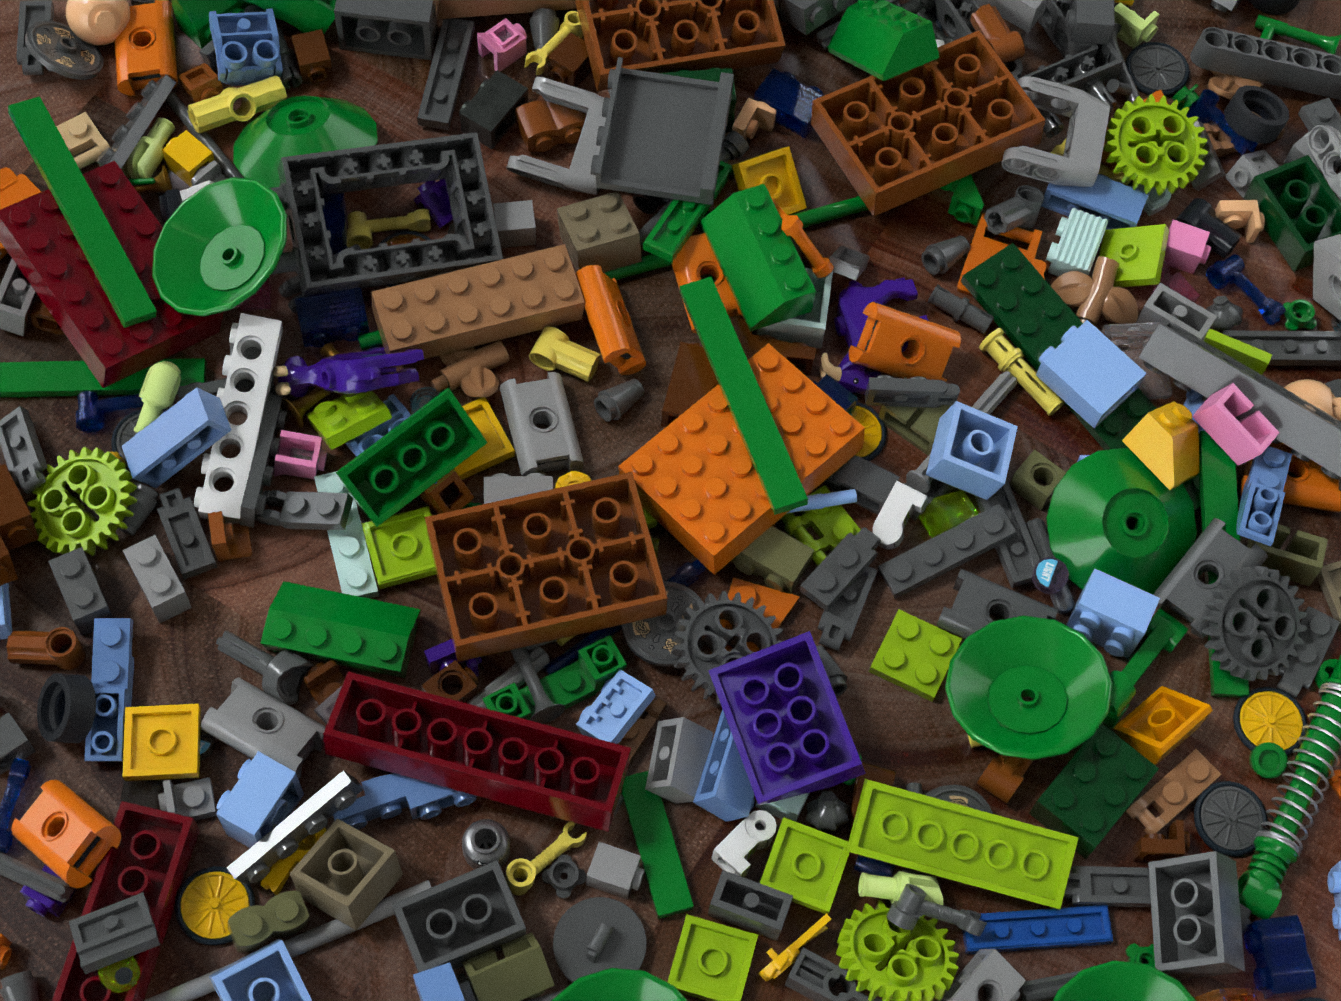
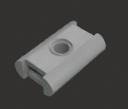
[500,372,585,476]
[201,677,326,780]

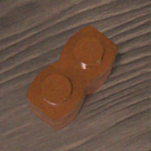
[515,100,586,152]

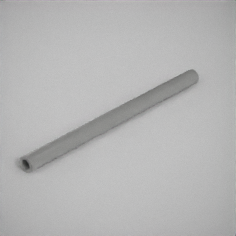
[144,880,432,1001]

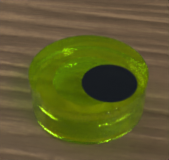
[98,956,140,993]

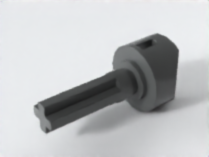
[216,630,313,705]

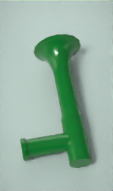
[1254,14,1341,55]

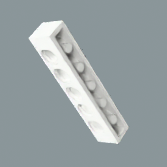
[194,313,283,524]

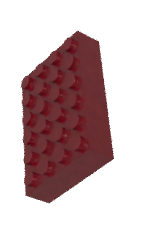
[0,161,224,388]

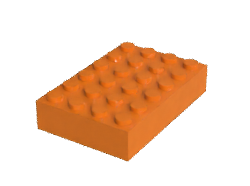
[618,343,865,575]

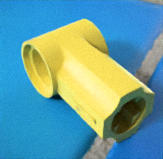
[529,326,601,382]

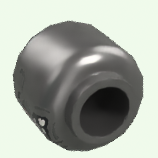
[462,819,510,869]

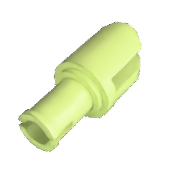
[121,117,175,179]
[134,361,181,433]
[858,871,943,905]

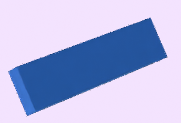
[962,905,1113,954]

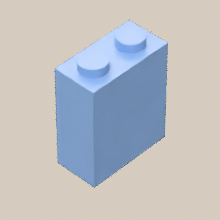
[1036,320,1147,429]

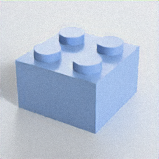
[926,401,1018,500]
[1066,568,1160,659]
[216,751,304,848]
[209,939,312,1001]

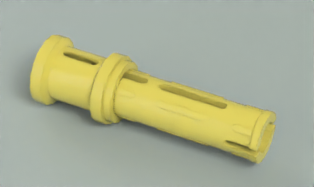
[979,328,1064,416]

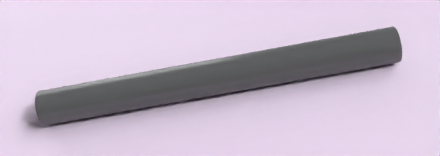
[165,93,244,179]

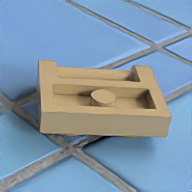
[56,112,111,169]

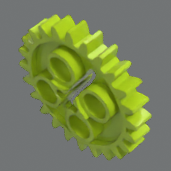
[1103,94,1208,196]
[27,447,137,556]
[836,900,959,1001]

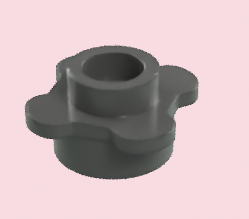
[542,855,586,899]

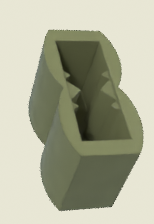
[227,891,309,953]

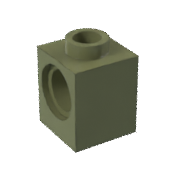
[1010,449,1066,511]

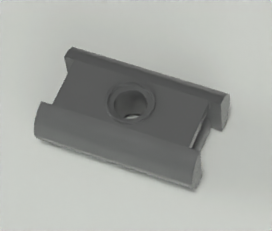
[1153,518,1268,639]
[936,569,1058,639]

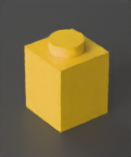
[162,130,215,187]

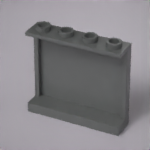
[591,57,734,205]

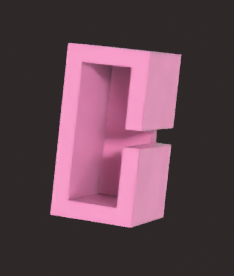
[1192,383,1280,466]

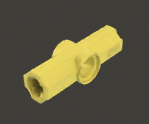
[187,75,287,133]

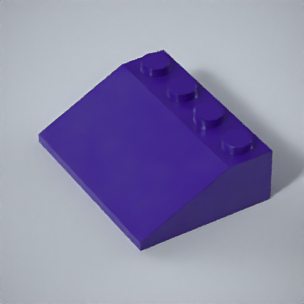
[708,631,866,805]

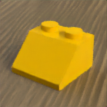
[1122,401,1200,490]

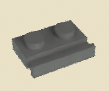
[69,893,161,974]

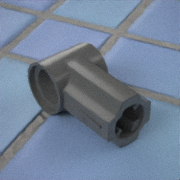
[984,185,1044,235]

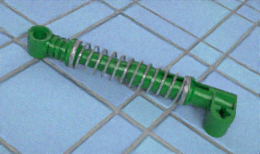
[1238,654,1341,921]

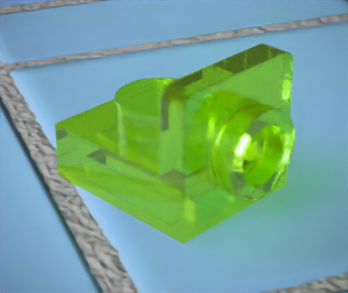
[919,490,979,538]

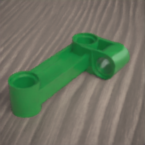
[1102,608,1189,730]

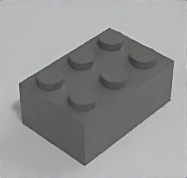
[334,0,438,60]
[1148,851,1245,980]
[392,860,526,973]

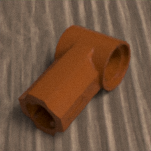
[970,4,1025,64]
[6,627,85,670]
[976,755,1033,804]

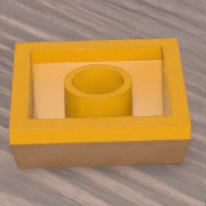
[1113,686,1213,765]

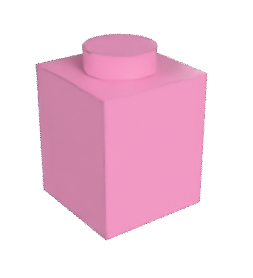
[1163,219,1211,274]

